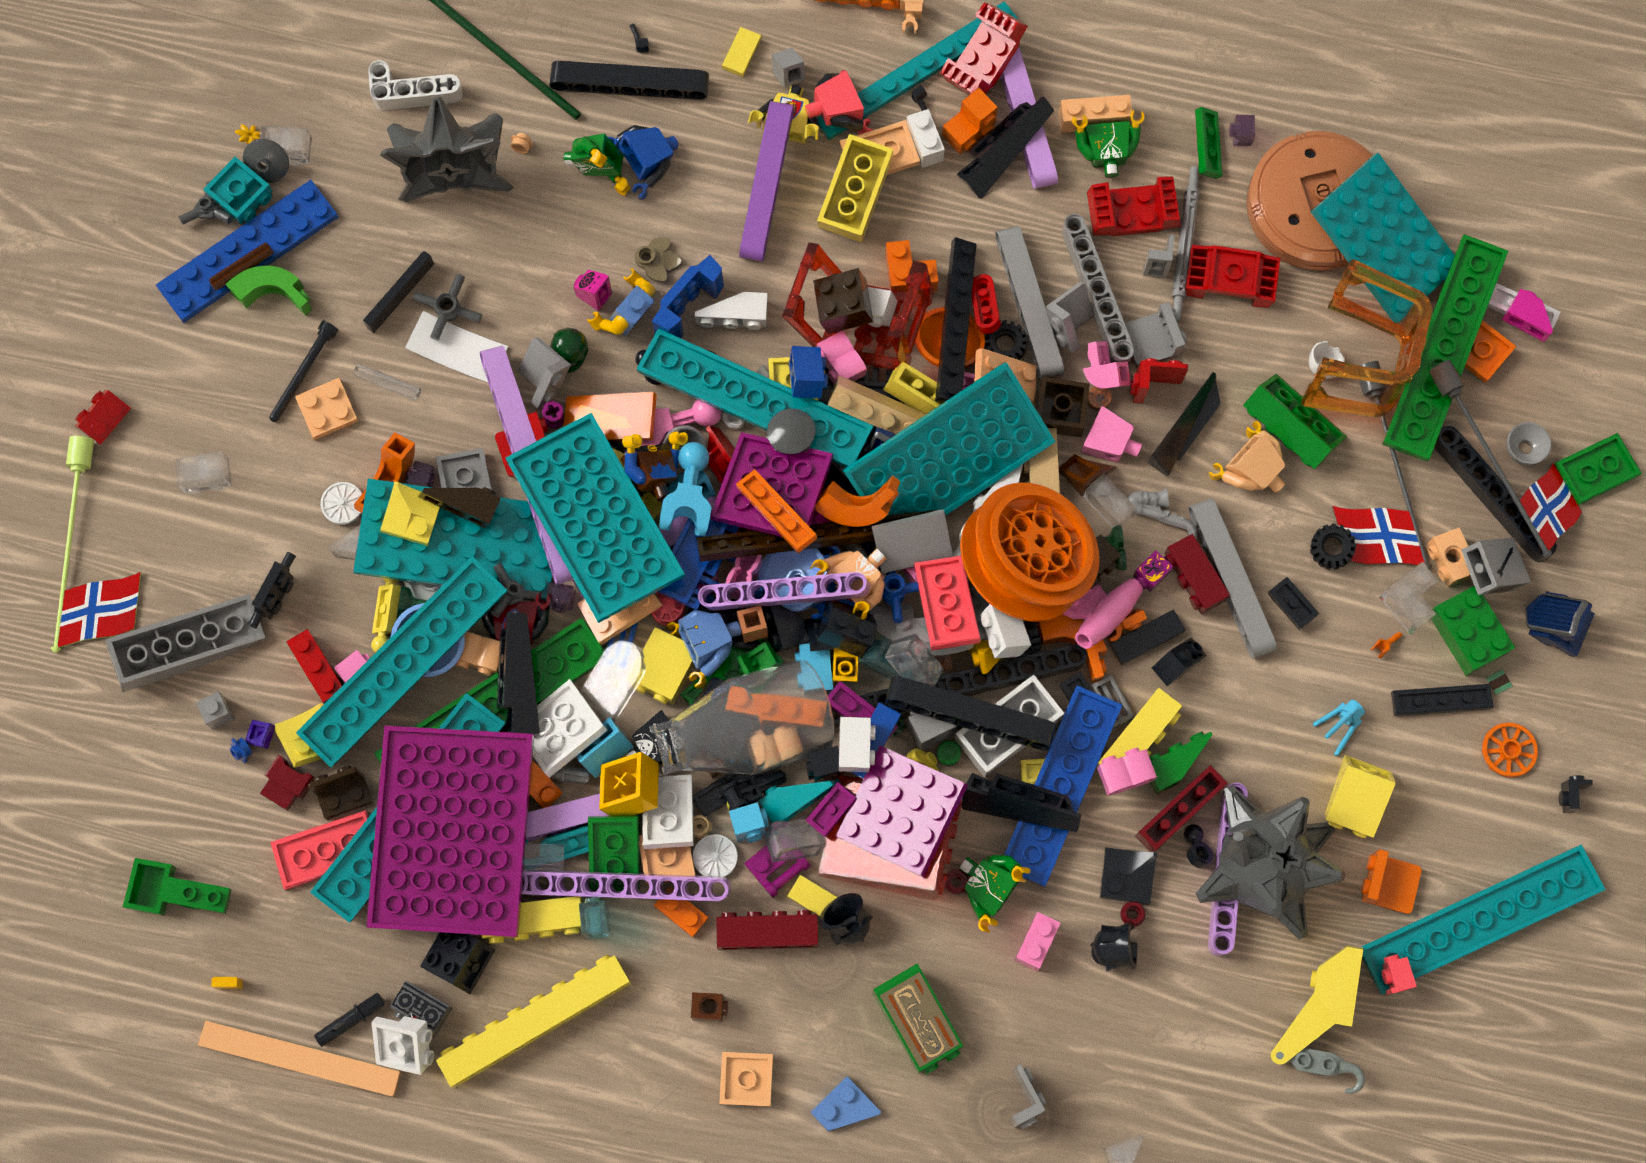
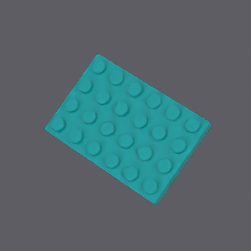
[1310,153,1455,323]

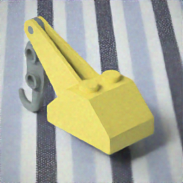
[1271,945,1365,1094]

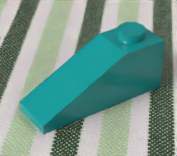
[759,780,840,826]

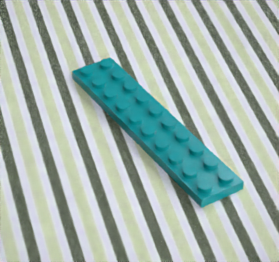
[637,328,874,468]
[296,556,508,768]
[310,693,506,923]
[1361,844,1606,995]

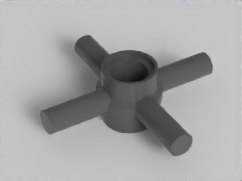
[413,274,482,341]

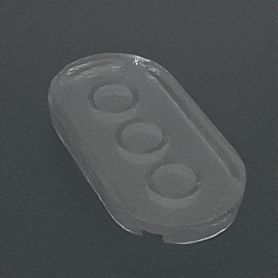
[580,641,646,723]

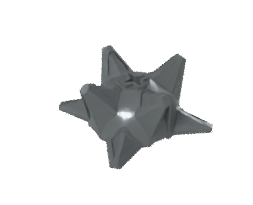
[380,96,514,202]
[1195,785,1346,940]

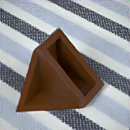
[1059,454,1116,496]

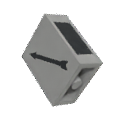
[1461,538,1531,595]

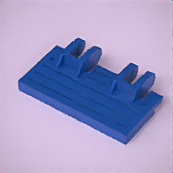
[657,510,739,610]

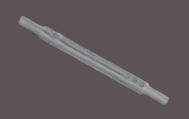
[1172,166,1199,321]

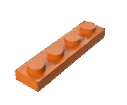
[736,469,817,553]

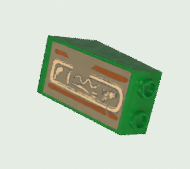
[872,963,963,1075]

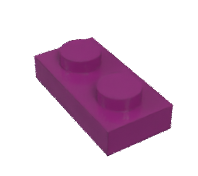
[805,782,857,837]

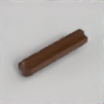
[209,243,273,290]

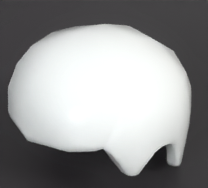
[1308,341,1345,379]

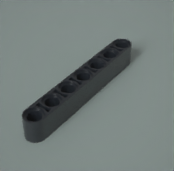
[549,61,709,100]
[1434,425,1557,562]
[885,676,1055,750]

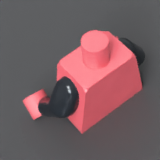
[805,70,873,134]

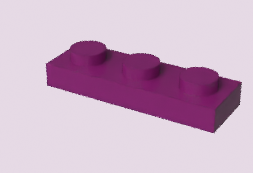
[824,681,898,743]

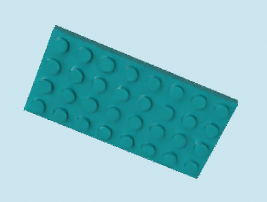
[843,362,1056,515]
[505,413,685,623]
[353,478,552,601]

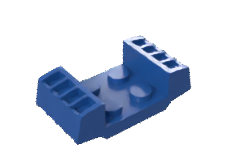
[652,255,724,338]

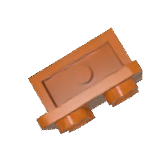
[1361,849,1422,914]

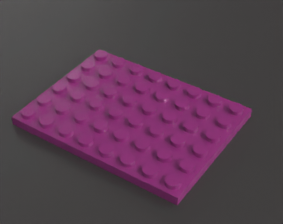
[366,726,534,937]

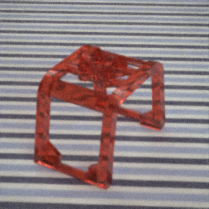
[782,242,934,370]

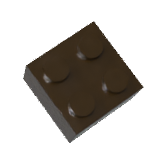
[813,268,873,334]
[1037,377,1090,437]

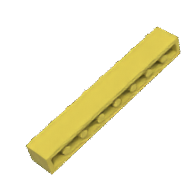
[436,955,631,1088]

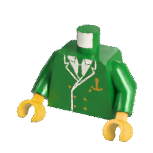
[1071,110,1145,178]
[563,133,630,196]
[959,855,1030,933]

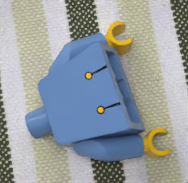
[667,610,741,689]

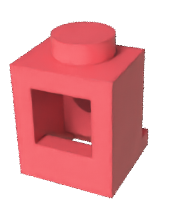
[1381,954,1417,995]

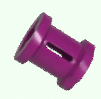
[542,401,564,429]

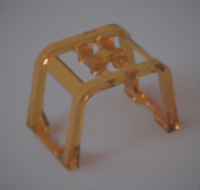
[1301,259,1432,417]

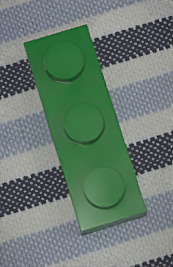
[1195,107,1223,179]

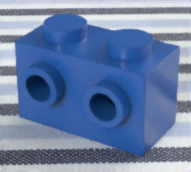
[789,346,828,398]

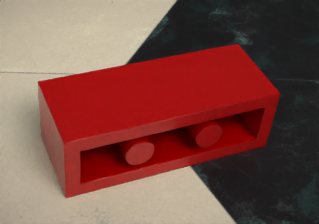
[286,629,343,704]

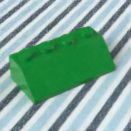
[1243,374,1347,469]

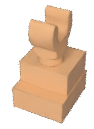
[900,0,923,34]

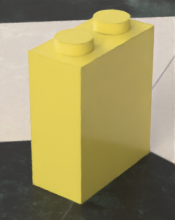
[628,627,694,705]

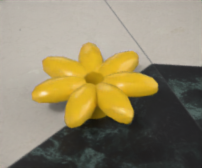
[235,124,265,144]

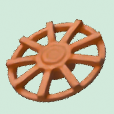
[1481,722,1538,778]

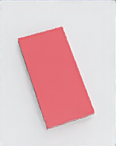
[914,556,980,651]
[270,810,369,890]

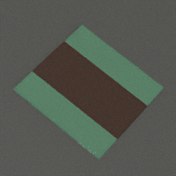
[1486,669,1512,695]

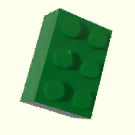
[1428,586,1515,676]

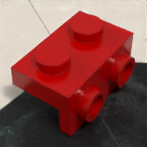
[75,390,131,445]

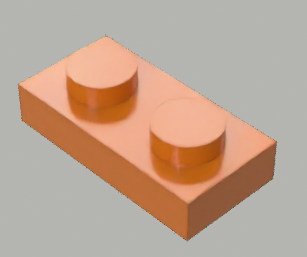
[654,886,709,938]

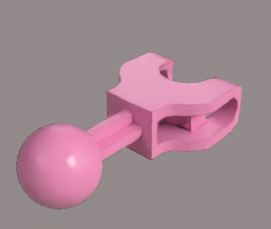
[642,400,722,446]

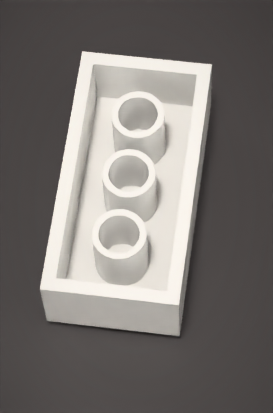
[954,675,1064,778]

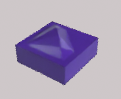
[245,720,275,749]

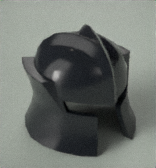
[819,893,873,945]
[1090,920,1137,972]

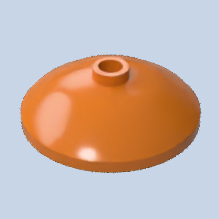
[914,307,985,368]

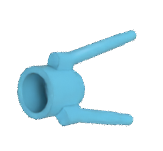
[1313,700,1365,756]

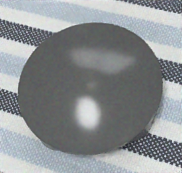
[767,409,816,454]

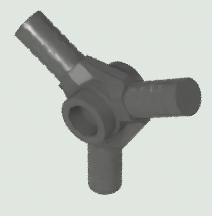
[178,181,233,225]
[491,563,542,618]

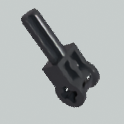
[719,769,787,811]

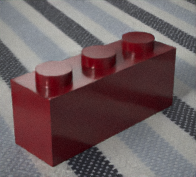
[1164,533,1230,615]

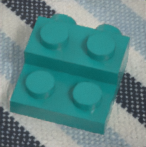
[203,156,273,224]

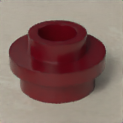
[944,869,969,895]
[1120,902,1146,927]

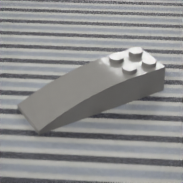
[105,594,266,692]

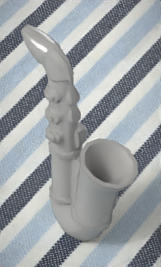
[1127,488,1198,540]

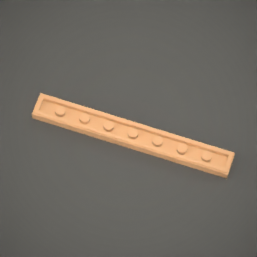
[198,1020,401,1097]

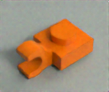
[1108,608,1147,641]

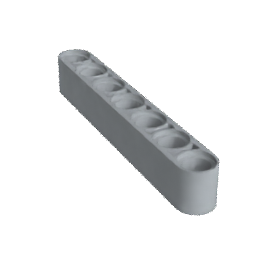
[1062,214,1134,365]
[995,226,1064,380]
[1188,498,1277,659]

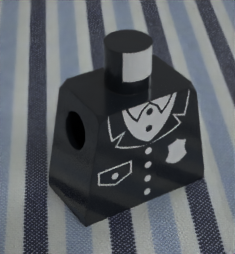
[625,710,677,765]

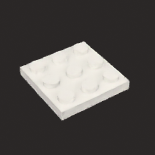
[533,679,608,778]

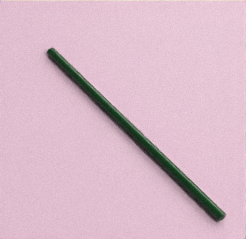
[429,0,581,120]

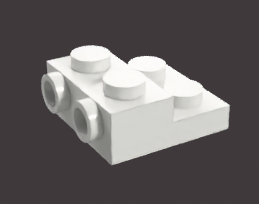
[371,1016,434,1075]

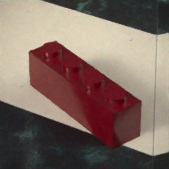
[1135,765,1228,852]
[716,910,818,950]

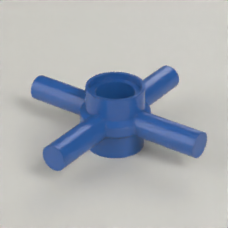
[882,571,919,623]

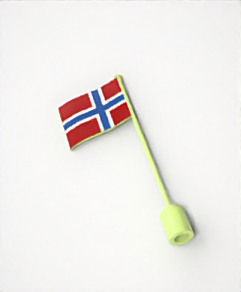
[51,436,141,653]

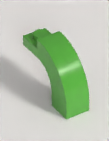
[225,266,312,316]

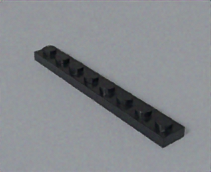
[935,237,977,403]

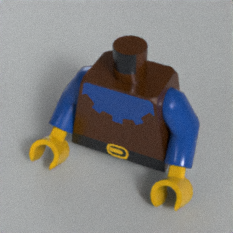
[620,432,688,501]

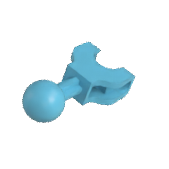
[659,442,711,537]

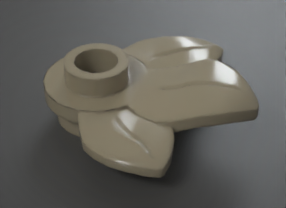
[635,237,682,282]

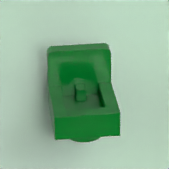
[736,642,780,678]

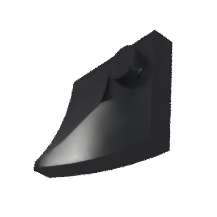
[1099,847,1157,905]

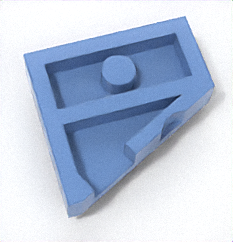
[810,1076,881,1131]

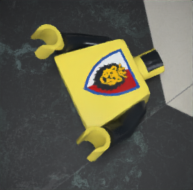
[748,85,819,144]

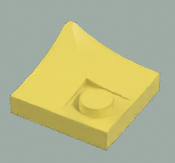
[380,481,440,546]
[275,703,323,768]

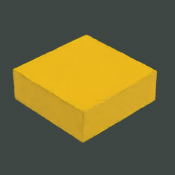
[211,977,243,989]

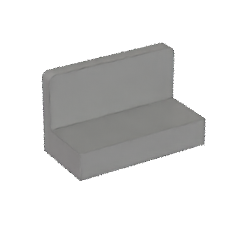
[1143,235,1174,278]

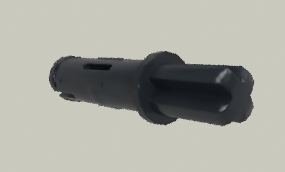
[314,993,385,1047]

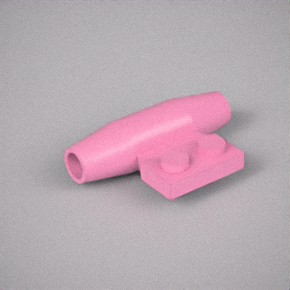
[1063,578,1143,649]

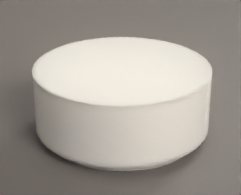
[722,412,746,430]

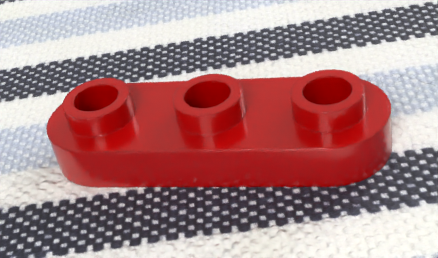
[972,274,1001,334]

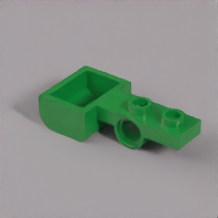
[123,858,232,916]

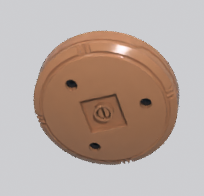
[1246,131,1373,271]

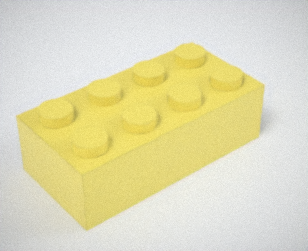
[817,134,894,243]

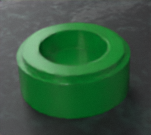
[936,740,961,766]

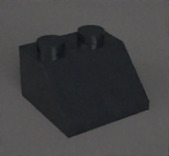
[816,600,877,658]

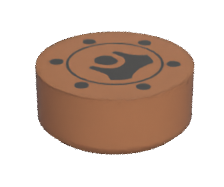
[1088,387,1112,411]

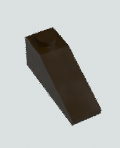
[418,487,501,528]

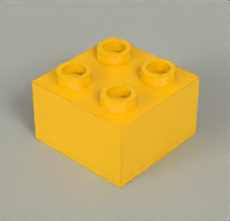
[599,752,659,816]

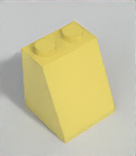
[1325,755,1396,838]

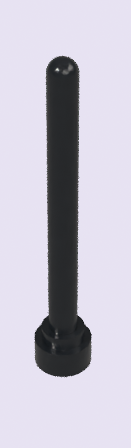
[269,320,339,422]

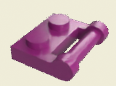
[744,832,811,898]

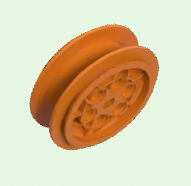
[960,482,1099,622]

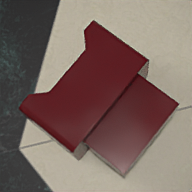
[260,754,315,811]

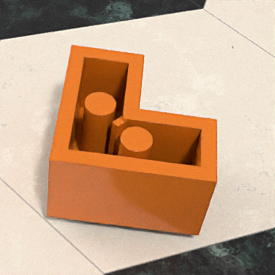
[942,88,998,155]
[885,240,938,296]

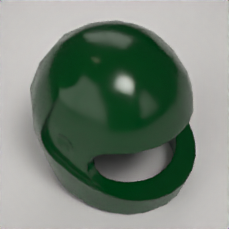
[550,327,588,373]

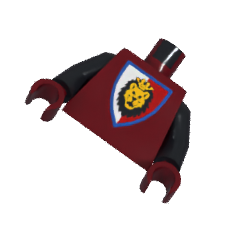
[482,591,553,645]

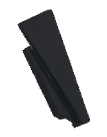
[957,97,1054,198]
[1148,372,1221,477]
[497,612,540,734]
[961,773,1081,832]

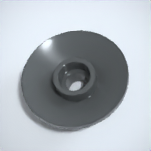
[243,139,289,183]

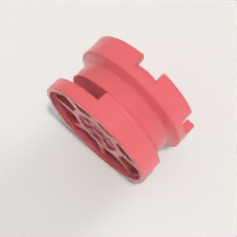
[651,592,685,626]

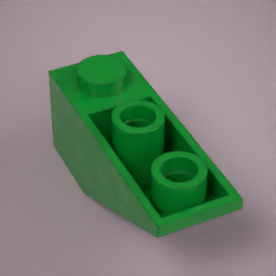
[1149,731,1213,795]

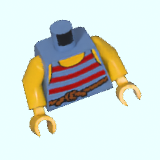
[587,268,656,337]

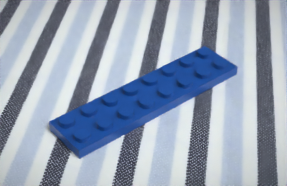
[156,179,339,323]
[1004,685,1122,887]

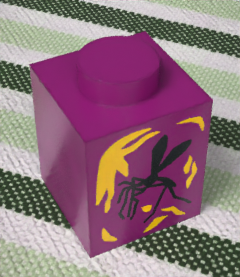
[1133,550,1174,592]

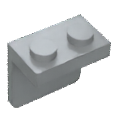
[1046,282,1093,353]
[1125,302,1187,366]
[519,337,571,408]
[1010,1064,1046,1130]

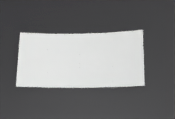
[405,311,508,382]

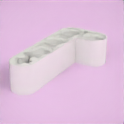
[368,60,463,110]

